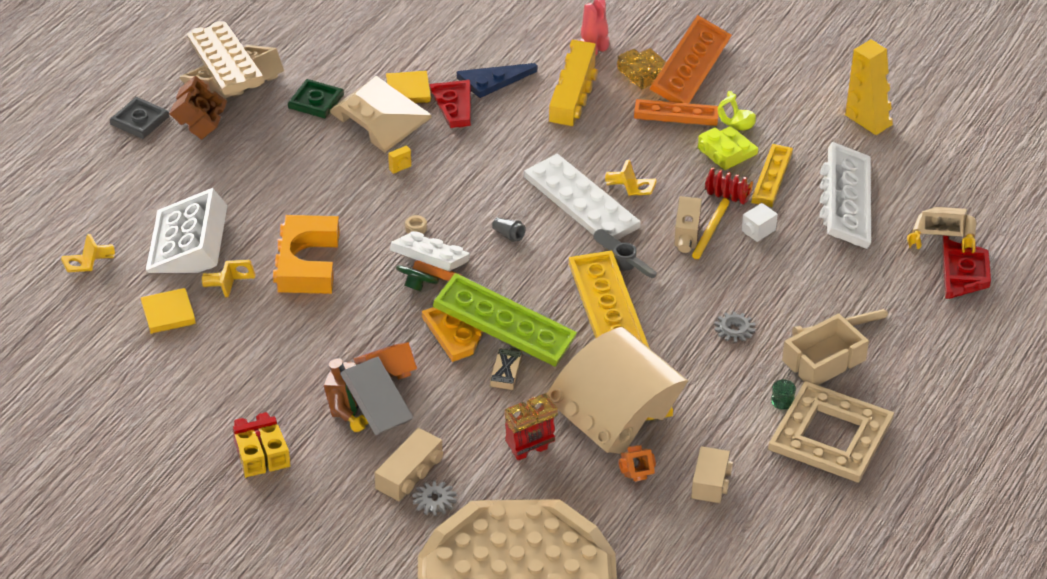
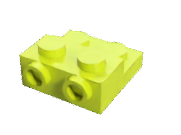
[698,126,758,170]

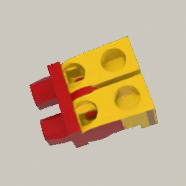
[232,412,291,478]

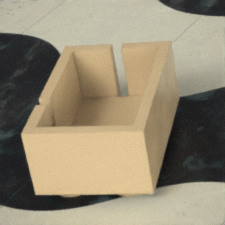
[782,313,869,385]

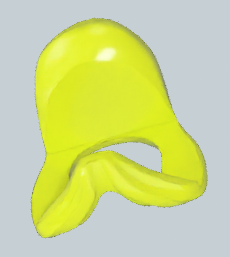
[718,91,756,131]

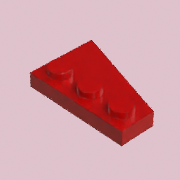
[429,80,471,128]

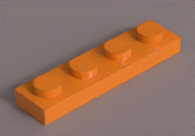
[634,99,718,126]

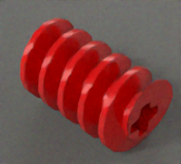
[705,167,753,205]

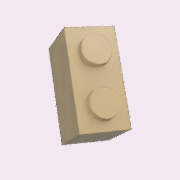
[691,446,733,503]

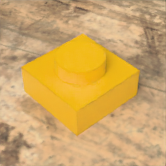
[388,145,412,174]

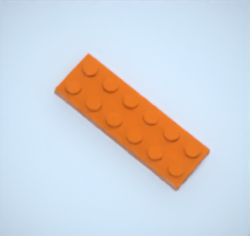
[650,15,732,103]

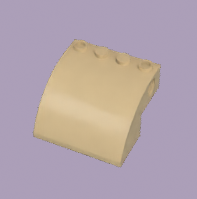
[544,327,688,454]

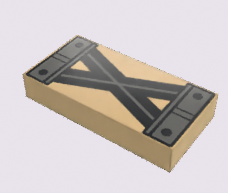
[490,348,522,390]

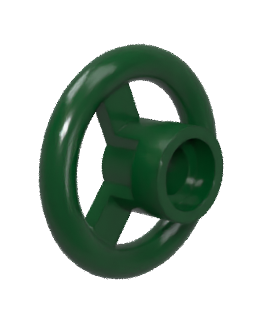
[396,265,439,291]

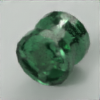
[771,379,796,409]

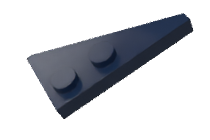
[456,63,538,98]

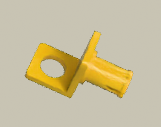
[605,160,657,196]
[61,234,115,272]
[202,260,256,297]

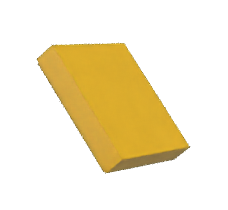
[386,71,431,103]
[140,288,196,334]

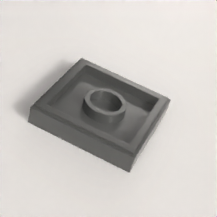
[110,97,170,139]

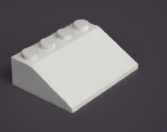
[146,188,227,273]

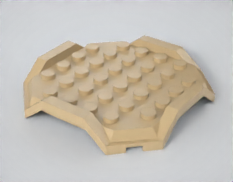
[418,500,617,579]

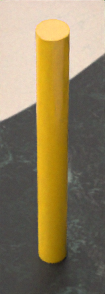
[692,198,730,260]

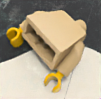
[907,207,977,253]

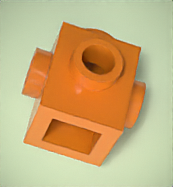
[619,445,656,481]

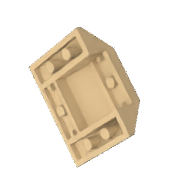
[330,76,432,152]

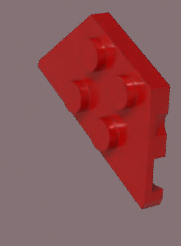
[942,235,991,299]

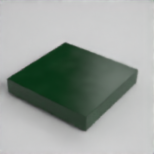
[288,79,344,119]

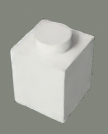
[742,203,778,242]

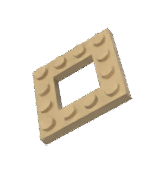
[768,381,894,483]

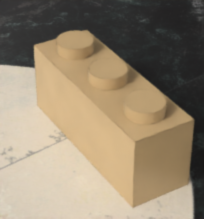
[375,428,443,501]

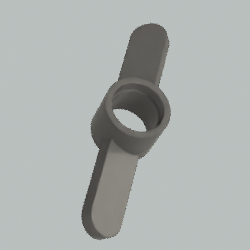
[593,229,657,278]

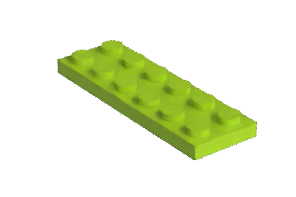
[433,273,577,367]

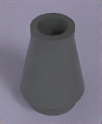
[492,217,526,242]

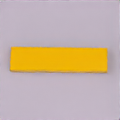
[751,144,793,207]

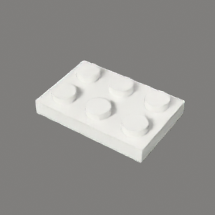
[390,232,470,271]

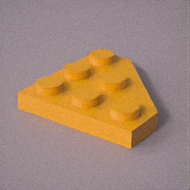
[422,307,484,362]

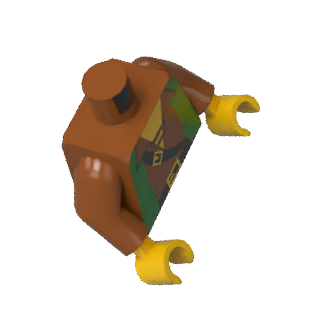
[324,359,369,432]

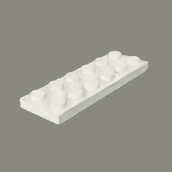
[524,154,641,240]

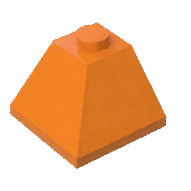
[353,342,417,380]

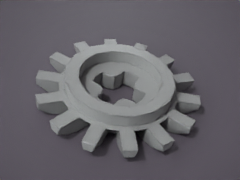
[714,312,756,342]
[413,481,457,516]

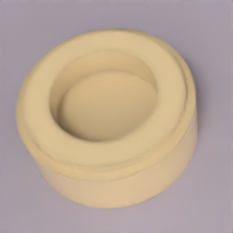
[405,215,427,234]

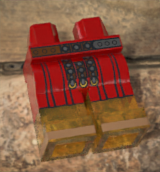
[505,393,558,460]

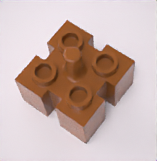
[169,76,227,140]

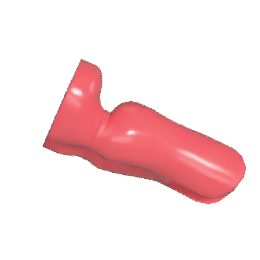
[579,0,609,55]

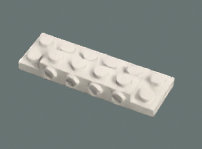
[820,142,871,249]

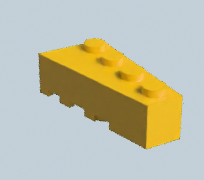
[549,39,598,126]
[845,39,893,135]

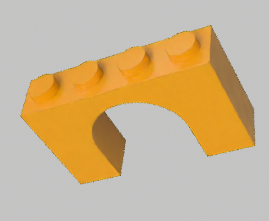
[273,215,340,294]

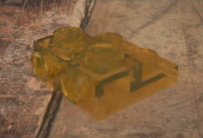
[617,48,666,90]

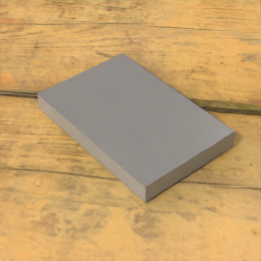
[340,357,414,435]

